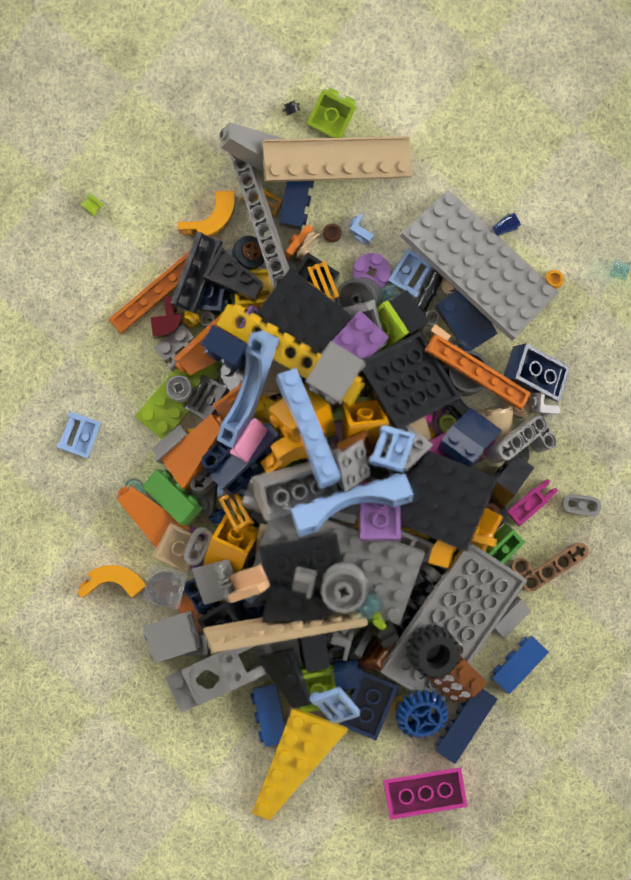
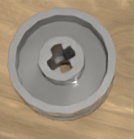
[322,562,366,613]

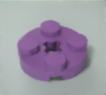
[353,253,391,289]

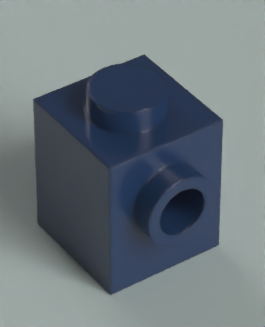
[333,661,364,689]

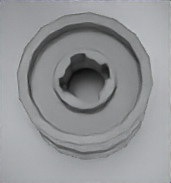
[166,375,193,403]

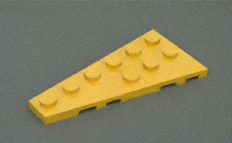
[252,708,348,820]

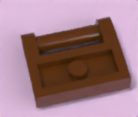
[358,637,397,671]

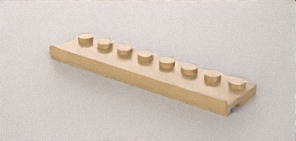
[261,136,413,182]
[204,610,368,653]

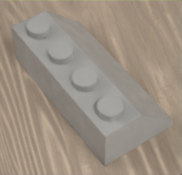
[252,461,338,521]

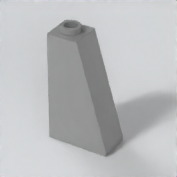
[219,122,284,172]

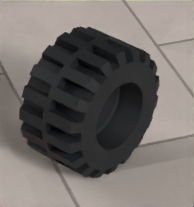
[406,625,461,679]

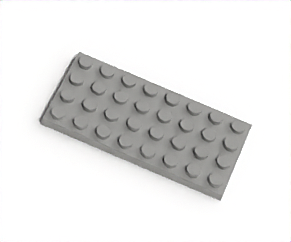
[400,190,559,341]
[253,514,425,625]
[380,543,527,700]

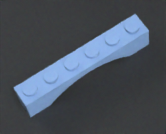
[217,331,279,448]
[276,368,341,489]
[291,474,413,537]

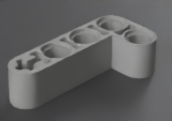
[487,416,557,464]

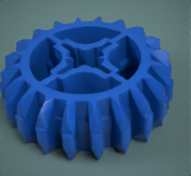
[395,689,448,740]

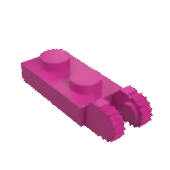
[507,478,558,527]

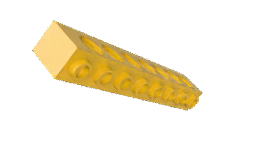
[216,303,365,405]

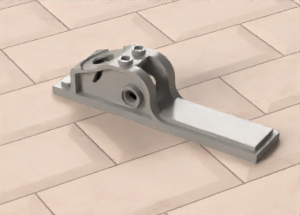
[165,628,357,713]

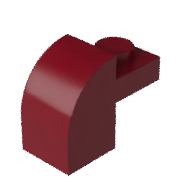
[151,296,182,339]

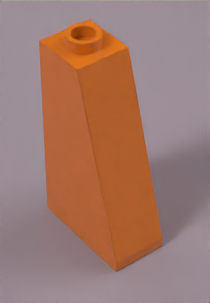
[173,312,240,375]
[161,414,224,490]
[116,485,190,548]

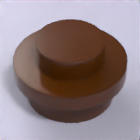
[323,224,342,243]

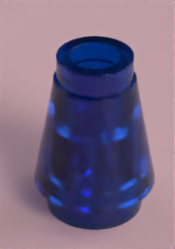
[492,212,521,236]

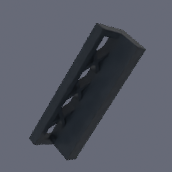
[171,231,223,314]

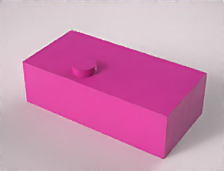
[383,767,468,820]

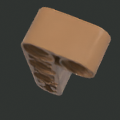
[510,543,589,592]

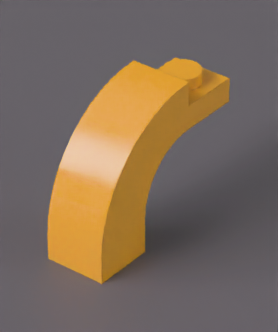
[178,191,235,237]
[261,437,333,473]
[428,526,497,568]
[77,565,148,598]

